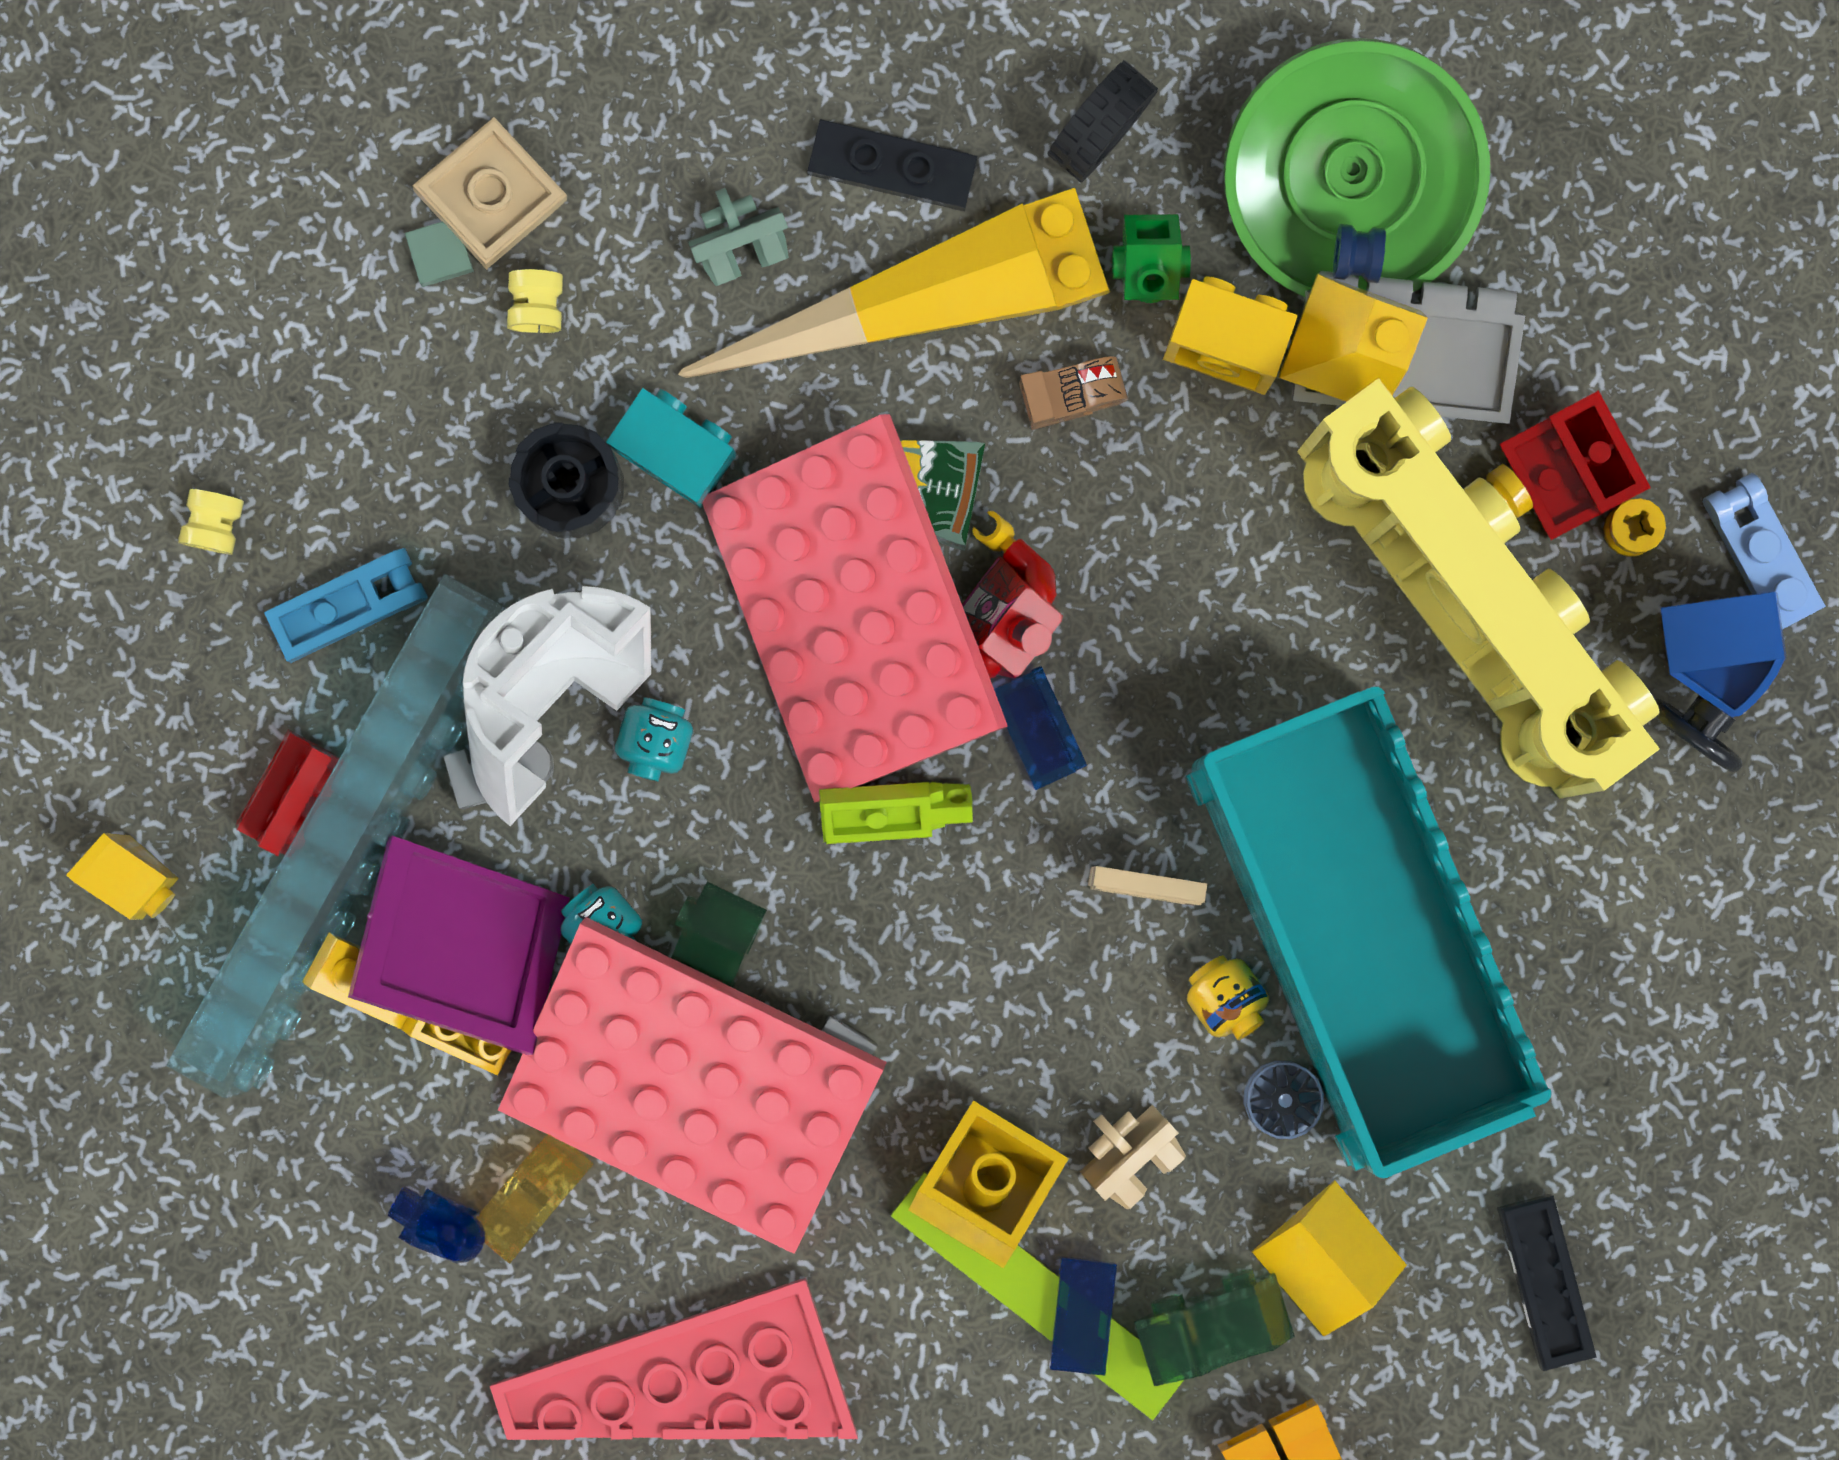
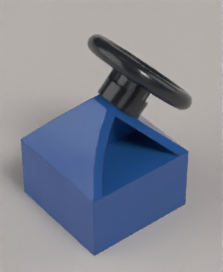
[1655,591,1787,772]

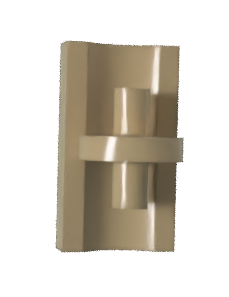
[1080,1105,1186,1209]

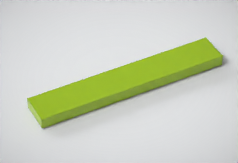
[891,1171,1186,1421]

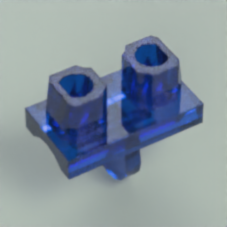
[388,1187,485,1264]

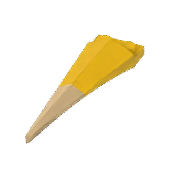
[678,188,1110,378]

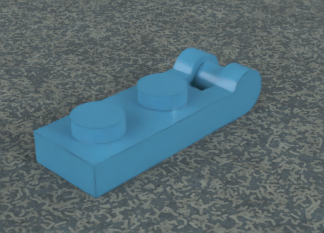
[264,548,428,663]

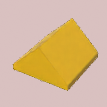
[1252,1180,1407,1336]

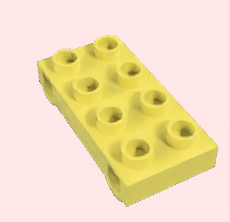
[1297,378,1660,799]

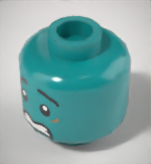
[615,697,693,782]
[561,884,642,945]

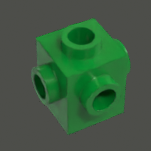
[1112,214,1191,303]

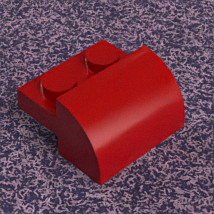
[1499,390,1651,541]
[235,729,349,861]

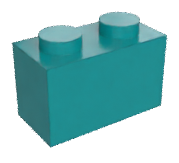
[606,388,737,509]

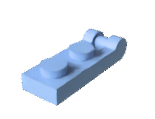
[1703,473,1826,629]

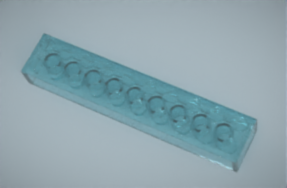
[166,574,506,1098]

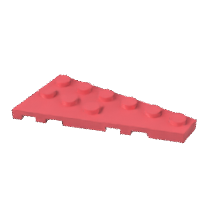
[490,1278,858,1440]

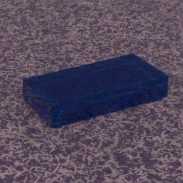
[1049,1256,1117,1376]

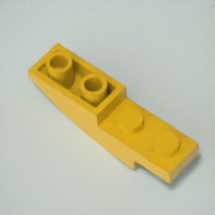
[302,932,511,1076]

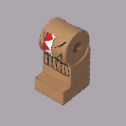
[1019,356,1128,430]

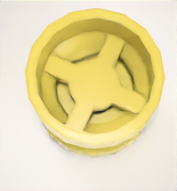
[507,269,563,333]
[178,489,244,555]

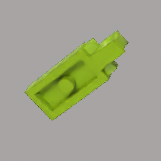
[819,782,973,844]

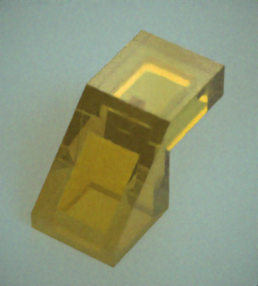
[468,1133,594,1264]

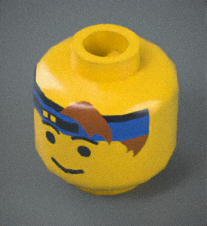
[1187,955,1269,1040]

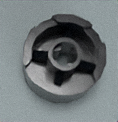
[508,422,624,539]

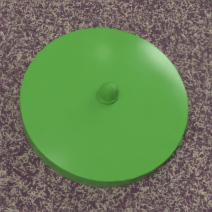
[1223,38,1490,297]

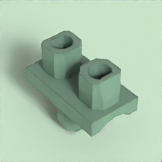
[688,188,789,286]

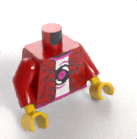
[962,511,1063,679]

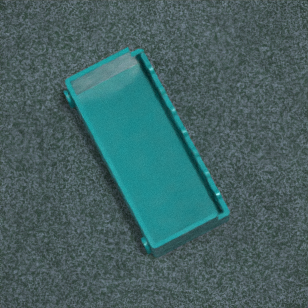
[1186,687,1552,1178]

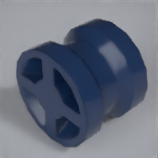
[1333,224,1386,283]

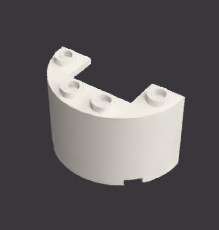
[463,586,651,826]

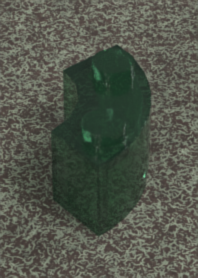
[671,881,767,988]
[1134,1269,1295,1386]

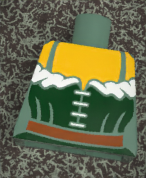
[900,440,985,551]

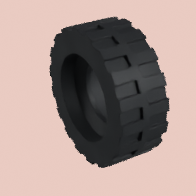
[1047,60,1158,183]

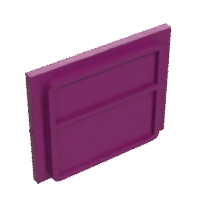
[348,836,570,1055]

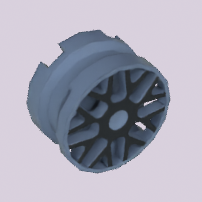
[1243,1060,1324,1139]

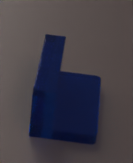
[994,666,1087,791]

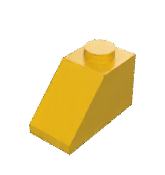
[66,833,179,920]

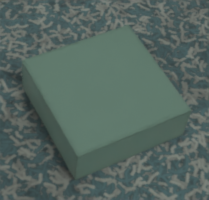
[405,221,474,287]

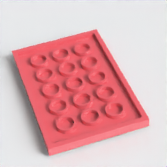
[702,414,1008,803]
[498,917,887,1254]

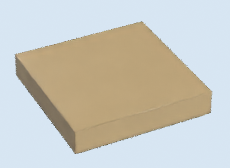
[413,117,567,270]
[1088,866,1208,906]

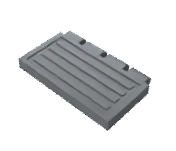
[1292,271,1525,424]

